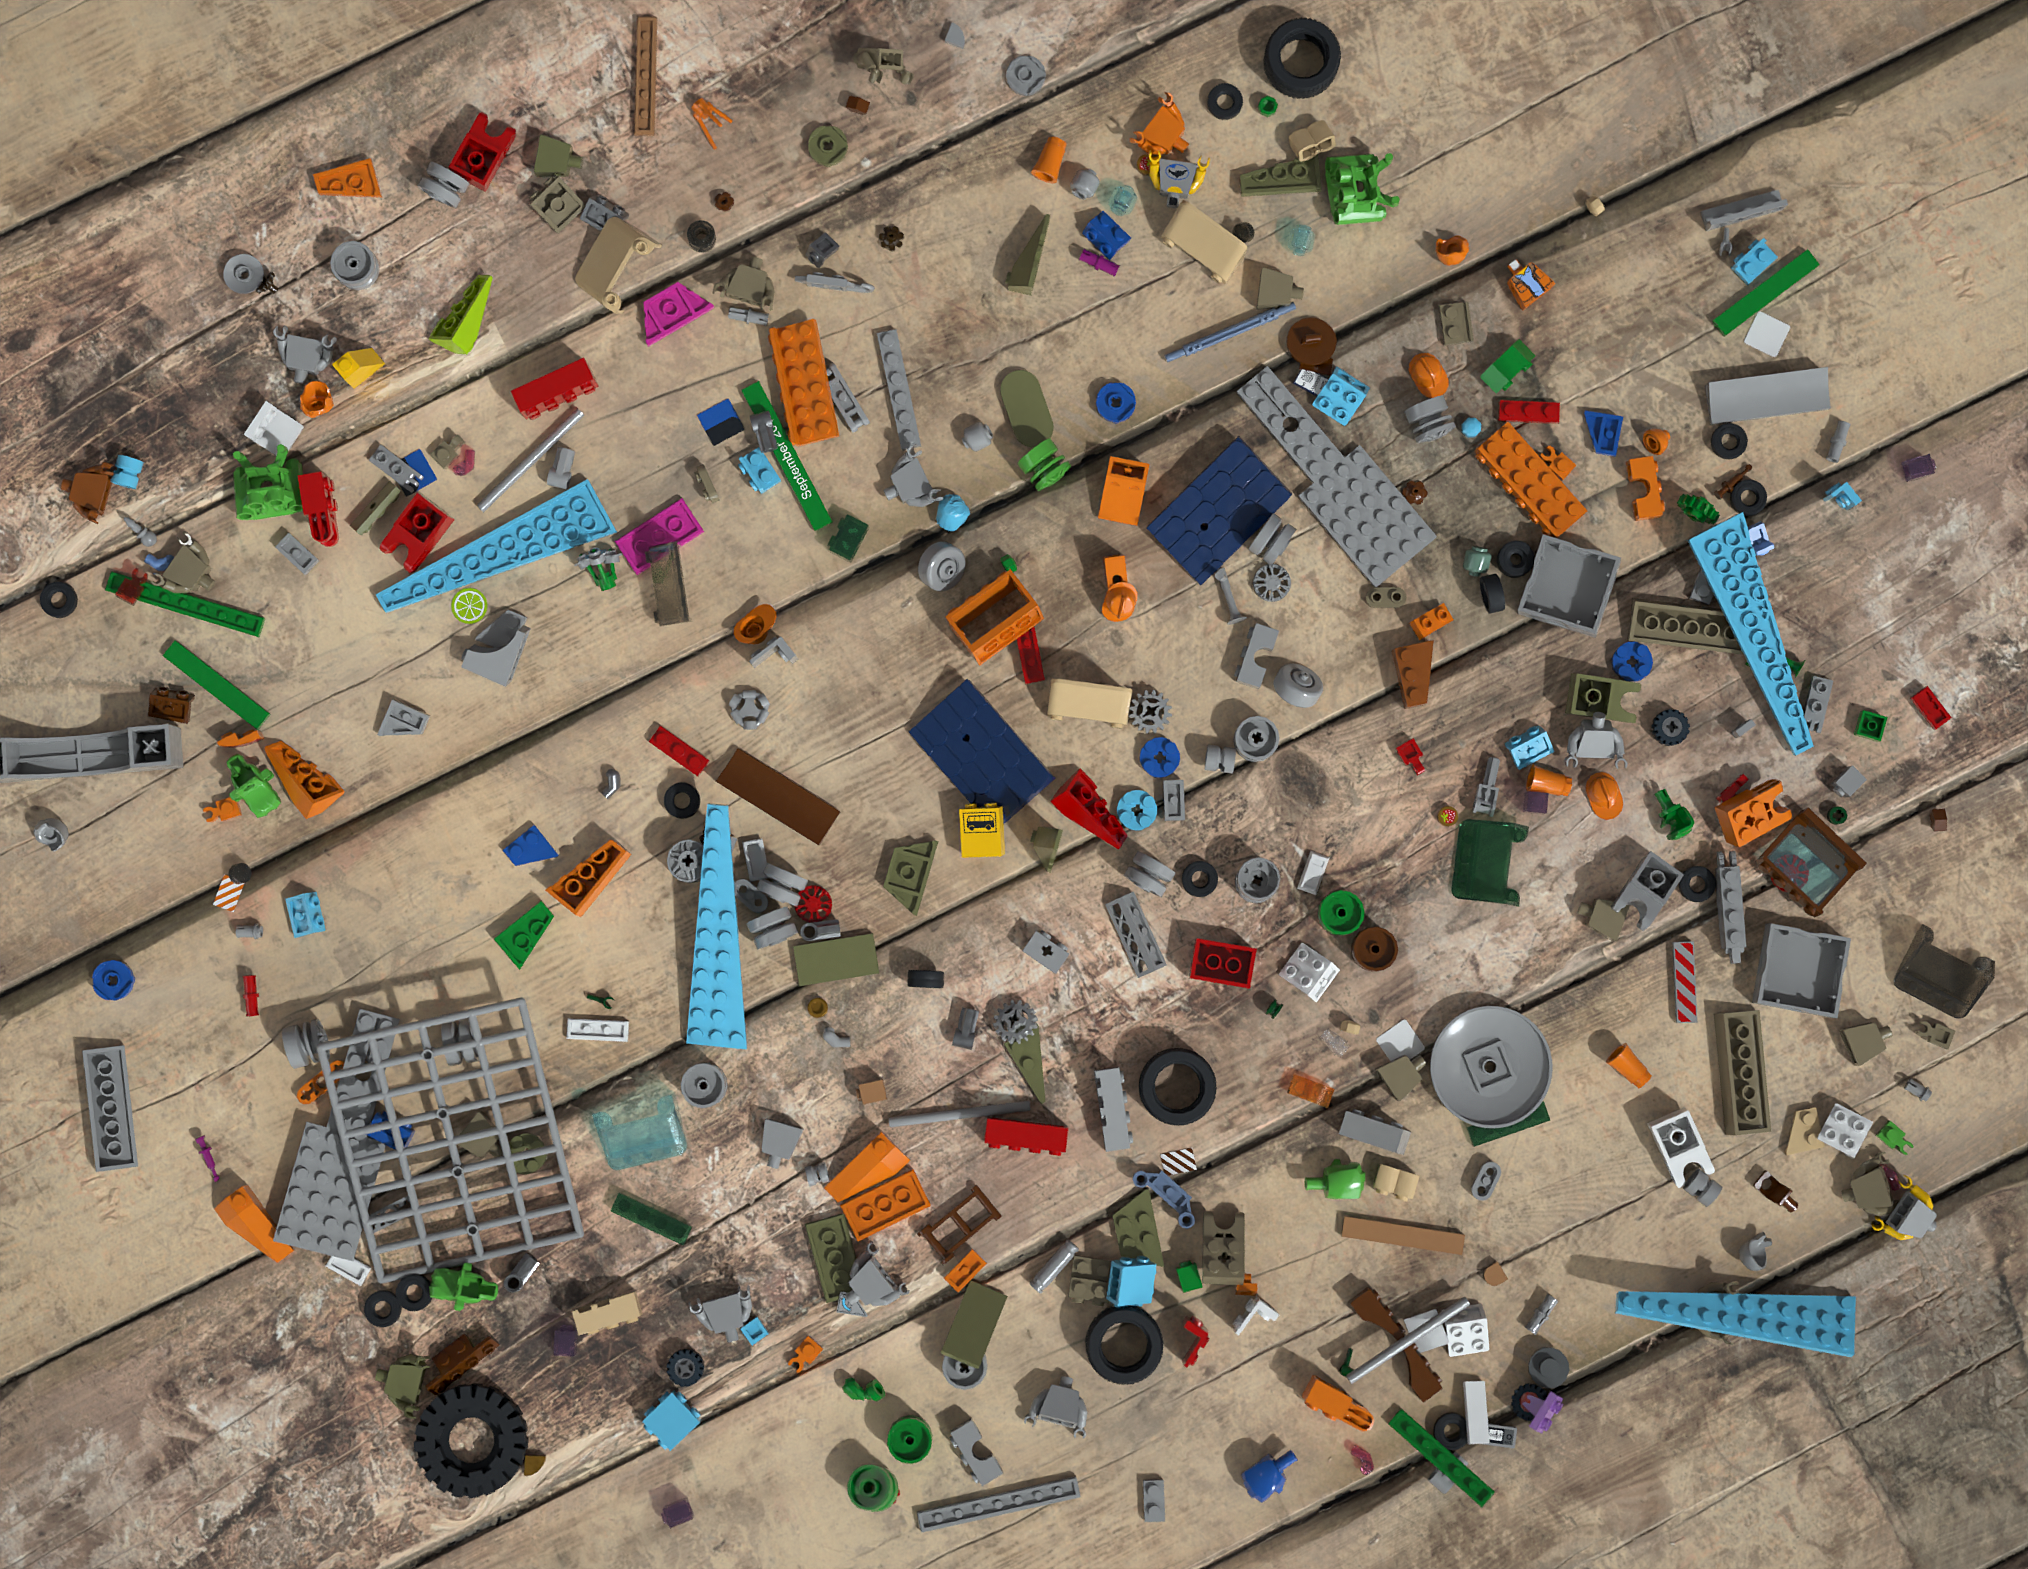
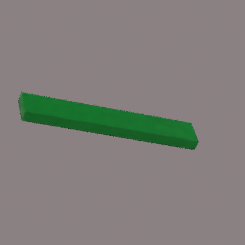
[1712,249,1820,337]
[163,640,271,730]
[1388,1409,1495,1508]

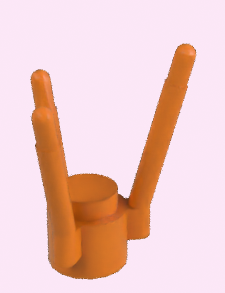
[691,98,732,150]

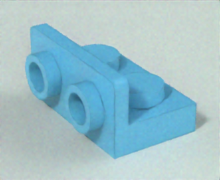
[1731,238,1778,285]
[738,447,781,494]
[1823,482,1862,510]
[1504,726,1555,770]
[285,892,326,938]

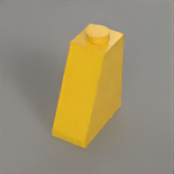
[332,348,385,389]

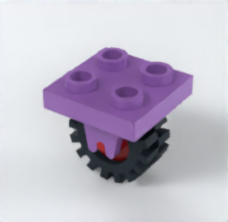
[1511,1383,1563,1433]

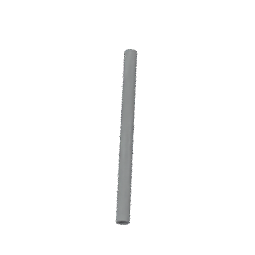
[477,408,584,512]
[889,1101,1031,1127]
[1346,1296,1470,1384]

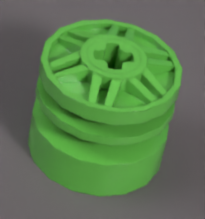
[1017,438,1071,491]

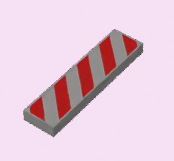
[1672,942,1697,1023]

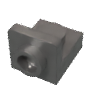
[805,232,839,268]

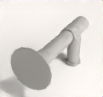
[1215,568,1247,625]

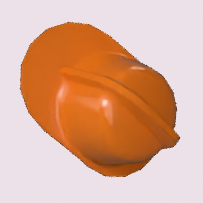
[1409,353,1449,398]
[1102,582,1138,622]
[734,604,776,645]
[1585,772,1623,820]

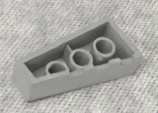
[1094,1067,1133,1152]

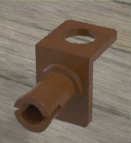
[1753,1170,1799,1213]

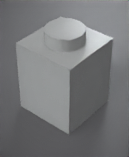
[1831,765,1867,798]

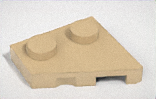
[1785,1107,1825,1155]

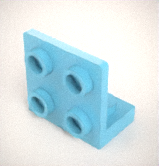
[1312,366,1370,426]

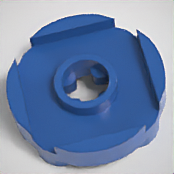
[1096,383,1136,424]
[1611,642,1653,682]
[1140,737,1180,778]
[92,960,135,1001]

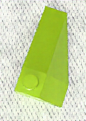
[428,275,493,354]

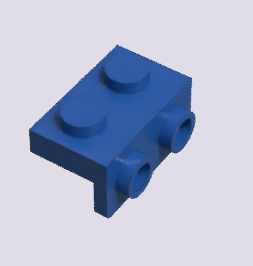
[1082,210,1131,260]

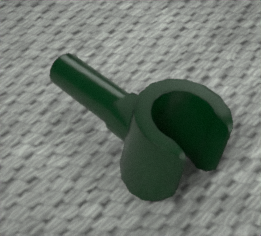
[587,994,615,1009]
[1339,1348,1354,1378]

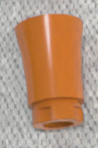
[1031,136,1067,183]
[1526,764,1572,796]
[1606,1043,1652,1088]

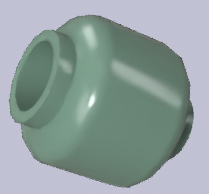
[1463,546,1491,577]

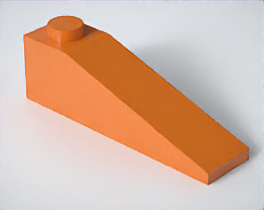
[264,741,345,819]
[824,1131,910,1202]

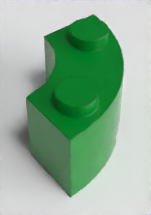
[1480,339,1536,394]

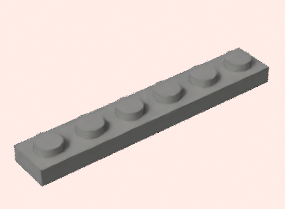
[877,329,921,451]

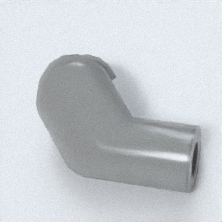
[823,1027,851,1048]

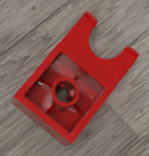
[449,112,516,192]
[297,471,339,547]
[380,493,455,573]

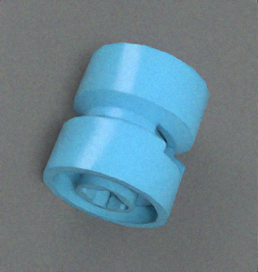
[110,455,144,489]

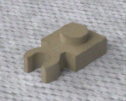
[1916,1021,1955,1050]

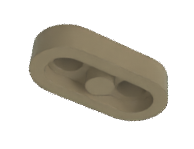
[694,464,720,504]
[1365,587,1406,608]

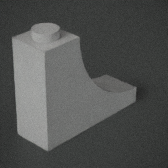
[461,625,531,687]

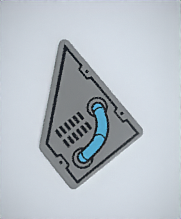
[837,1292,868,1317]

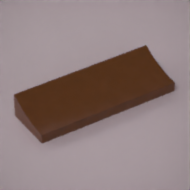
[716,748,840,846]

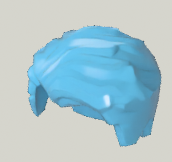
[936,494,970,531]

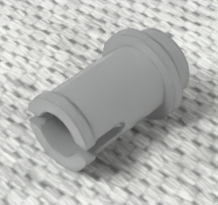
[236,924,263,939]
[1904,1078,1932,1102]

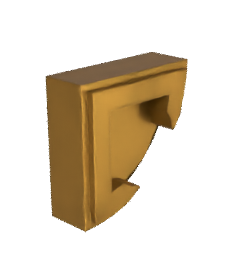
[524,1455,546,1476]

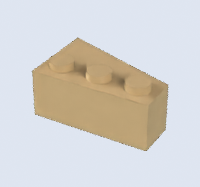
[572,1291,642,1335]

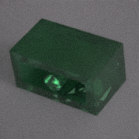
[827,514,869,563]

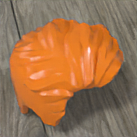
[1435,235,1469,266]
[300,381,334,418]

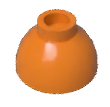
[1643,428,1670,455]

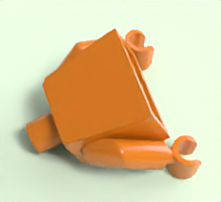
[1129,92,1189,155]

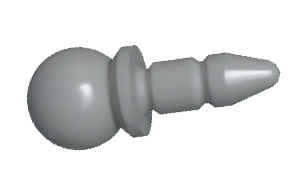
[124,517,157,547]

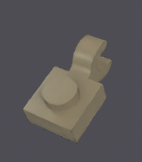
[430,435,465,470]

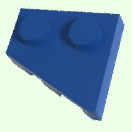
[1584,410,1623,457]
[503,825,559,866]

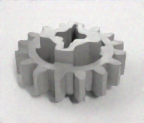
[1129,690,1172,734]
[993,1000,1038,1044]

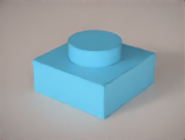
[741,1316,769,1345]

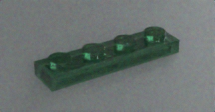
[1466,1101,1551,1147]
[610,1192,693,1246]

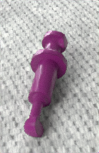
[195,1135,219,1182]

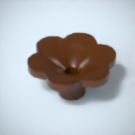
[1402,481,1428,505]

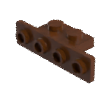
[425,1334,499,1395]

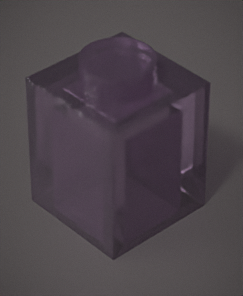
[1901,454,1936,482]
[1523,791,1549,815]
[553,1325,578,1357]
[661,1497,694,1528]

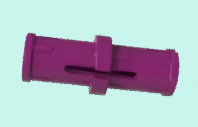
[1079,248,1120,277]

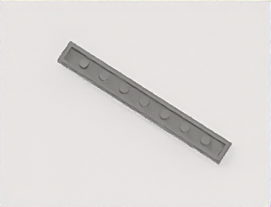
[917,1476,1081,1533]

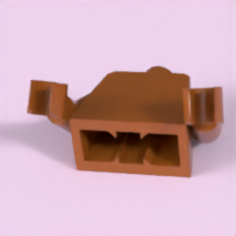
[61,462,115,524]

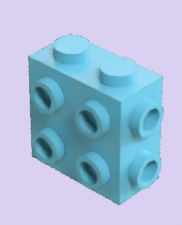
[1107,1256,1157,1308]
[642,1390,702,1451]

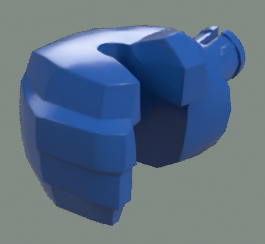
[1241,1449,1298,1503]

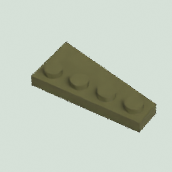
[1240,154,1321,197]

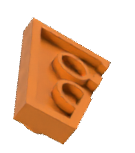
[313,158,383,198]

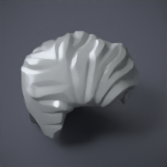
[34,818,69,852]

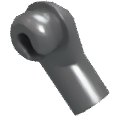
[601,769,621,799]

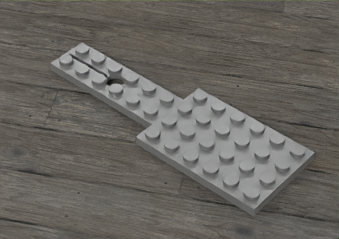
[1236,366,1437,588]
[273,1009,400,1261]

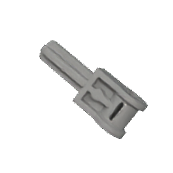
[1472,757,1500,817]

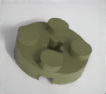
[808,126,848,167]
[509,1133,547,1174]

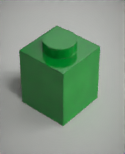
[1176,1260,1203,1293]

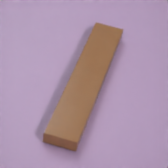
[634,17,658,136]
[1341,1216,1465,1255]

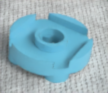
[1117,790,1157,831]

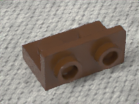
[148,686,195,724]

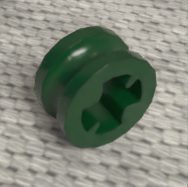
[1827,806,1848,825]
[1265,999,1283,1019]

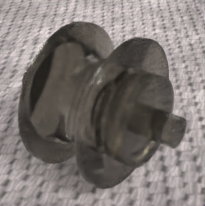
[1232,222,1255,243]
[228,863,252,884]

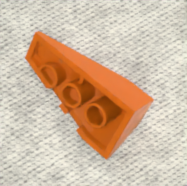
[214,1185,295,1263]

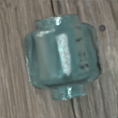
[1108,185,1137,216]
[1288,225,1315,256]

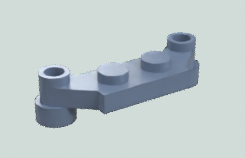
[1133,1170,1195,1229]

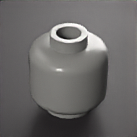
[1070,168,1099,200]
[962,422,993,452]

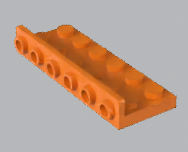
[768,319,839,447]
[1474,422,1587,538]

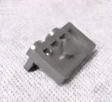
[580,195,630,231]

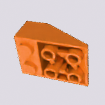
[1098,456,1150,526]

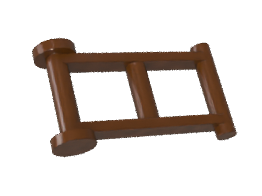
[917,1185,1002,1266]

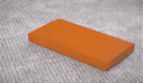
[840,1169,931,1241]

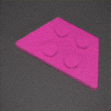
[643,282,714,347]

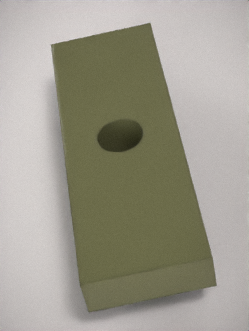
[350,481,401,535]

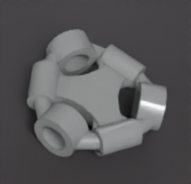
[729,690,770,730]

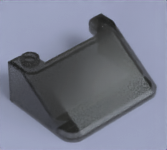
[645,541,692,627]
[1894,924,1995,1019]

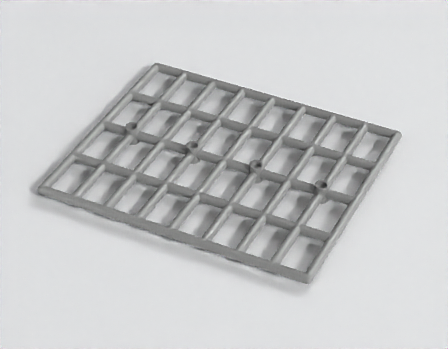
[316,997,584,1284]

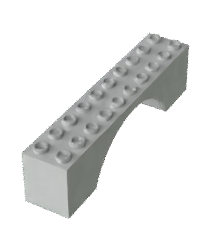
[0,724,183,783]

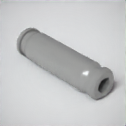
[1030,1239,1079,1293]

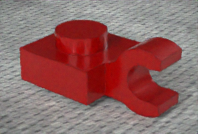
[1396,738,1426,776]

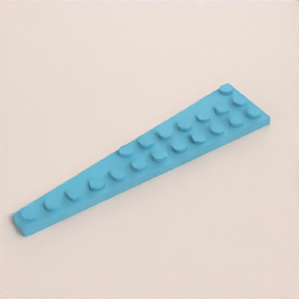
[376,479,617,613]
[1687,512,1814,756]
[686,803,747,1050]
[1615,1291,1856,1357]

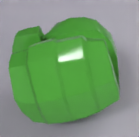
[1304,1159,1365,1199]

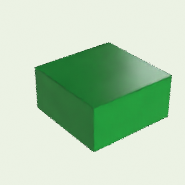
[1854,710,1888,742]

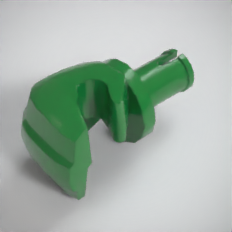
[1654,788,1694,840]

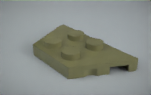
[883,840,939,916]
[1113,1189,1164,1267]

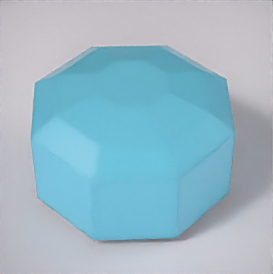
[1461,418,1481,438]

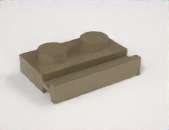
[1439,302,1474,346]

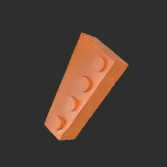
[545,839,632,917]

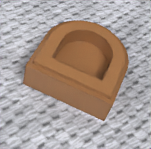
[1483,1261,1508,1286]

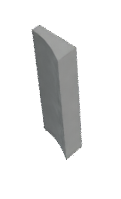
[1705,367,1831,425]
[82,1045,138,1172]

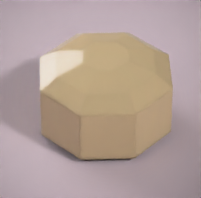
[1586,195,1605,216]
[1340,1020,1360,1035]

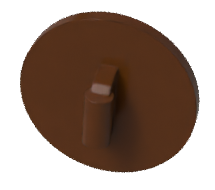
[1286,317,1337,366]

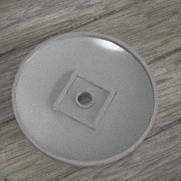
[1430,1006,1553,1128]

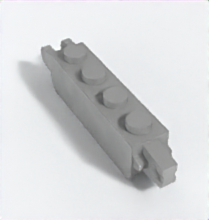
[1714,851,1746,964]

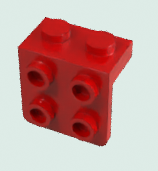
[1182,1315,1210,1368]

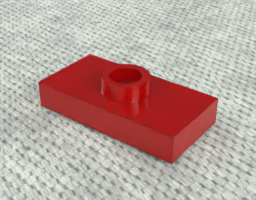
[1910,686,1952,730]

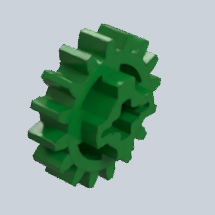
[1677,494,1720,525]

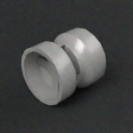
[805,1162,830,1186]

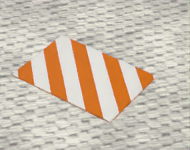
[213,874,245,912]

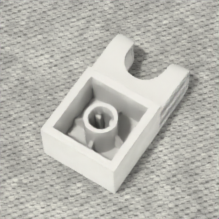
[1647,1107,1715,1188]

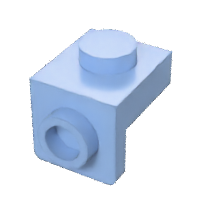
[1748,521,1775,555]

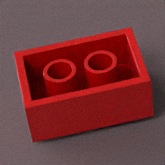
[1189,938,1257,989]

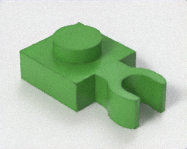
[1875,1120,1914,1155]

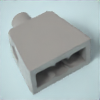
[762,1118,804,1169]

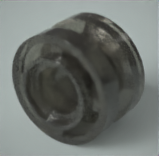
[687,220,716,253]

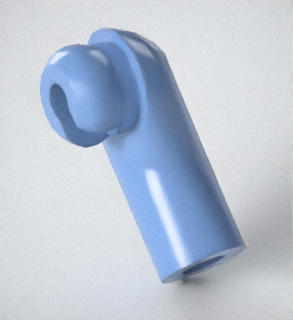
[144,554,174,571]

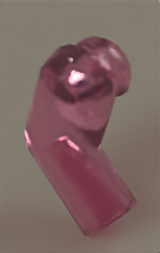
[453,450,475,476]
[1880,1164,1901,1191]
[1350,1445,1374,1475]

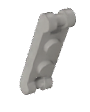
[826,362,870,433]

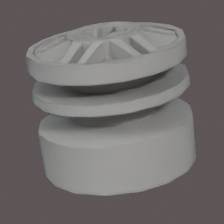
[1404,395,1456,443]
[667,840,704,883]
[1235,857,1280,904]
[282,1019,330,1069]

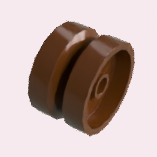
[1351,927,1398,972]

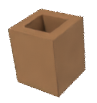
[856,1079,887,1105]

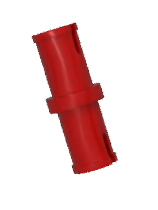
[242,975,259,1017]

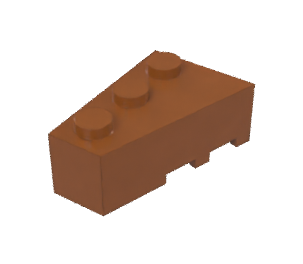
[1392,640,1434,709]

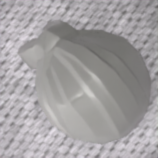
[1739,1232,1772,1271]

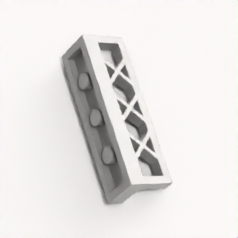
[1701,190,1788,231]
[1105,892,1167,978]

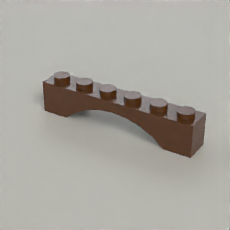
[1348,1287,1443,1403]

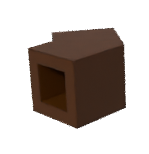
[845,96,870,115]
[1930,808,1947,832]

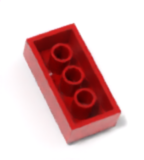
[511,357,599,420]
[984,1117,1069,1156]

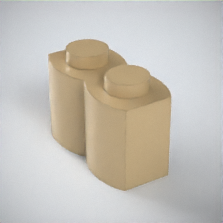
[1288,120,1336,162]
[1372,1163,1419,1202]

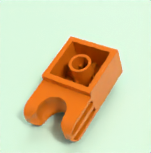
[1714,779,1792,847]
[1302,1375,1374,1431]

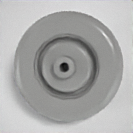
[918,542,965,592]
[1273,663,1323,708]

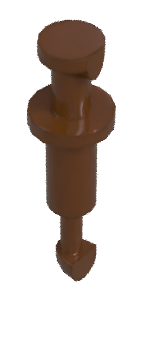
[1714,464,1752,500]

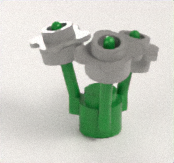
[575,548,622,591]

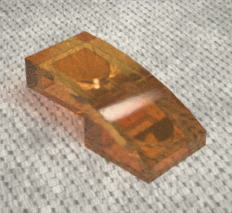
[1287,1074,1335,1108]

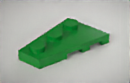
[494,900,554,970]

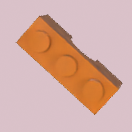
[1626,456,1665,521]

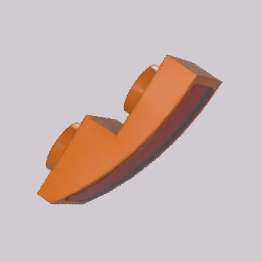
[217,729,265,748]

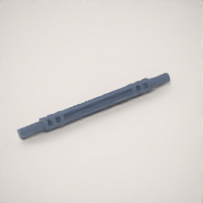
[1164,302,1296,363]

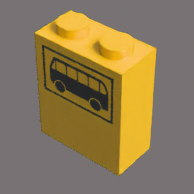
[959,803,1005,858]

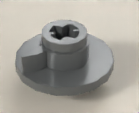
[1527,1347,1569,1388]

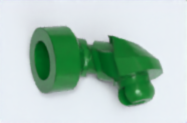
[842,1377,885,1402]

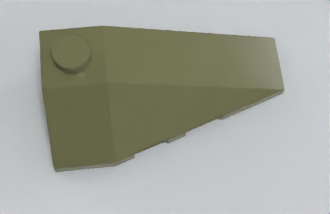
[1005,214,1050,296]
[1030,827,1063,873]

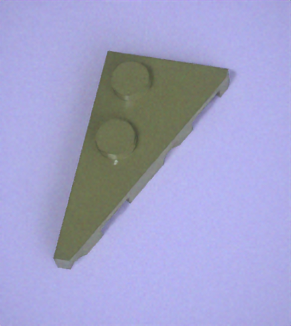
[1004,1023,1046,1104]

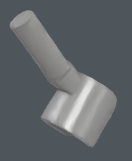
[1719,228,1732,256]

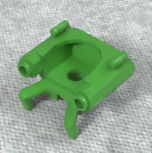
[1325,153,1400,225]
[233,444,303,520]

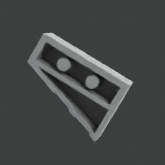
[1339,1109,1411,1155]

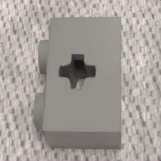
[1023,930,1069,974]

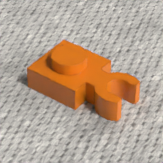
[1539,446,1576,481]
[203,797,242,822]
[788,1335,824,1373]

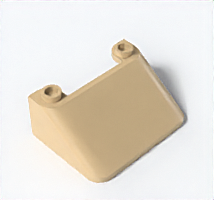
[1161,200,1247,284]
[575,217,662,314]
[1047,679,1132,729]

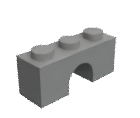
[1234,623,1279,690]
[949,1418,1003,1486]

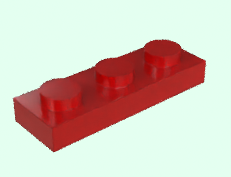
[1498,400,1560,424]
[1016,626,1045,685]
[649,726,710,777]

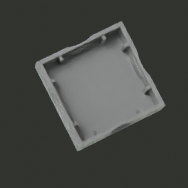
[1518,534,1621,638]
[1752,923,1851,1018]

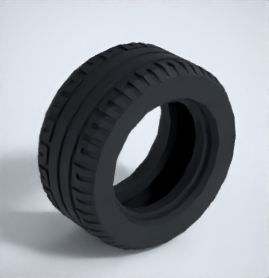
[1263,17,1341,99]
[1139,1048,1217,1126]
[1085,1305,1164,1385]

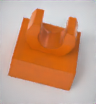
[1235,1274,1257,1296]

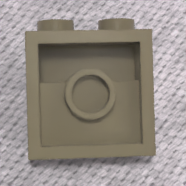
[528,176,586,234]
[1068,1255,1111,1306]

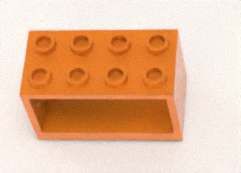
[945,569,1044,666]

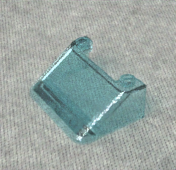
[592,1094,687,1170]

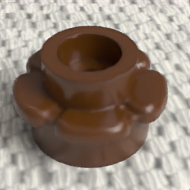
[715,192,734,212]

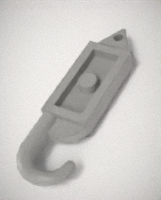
[795,272,875,293]

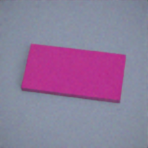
[615,498,704,575]

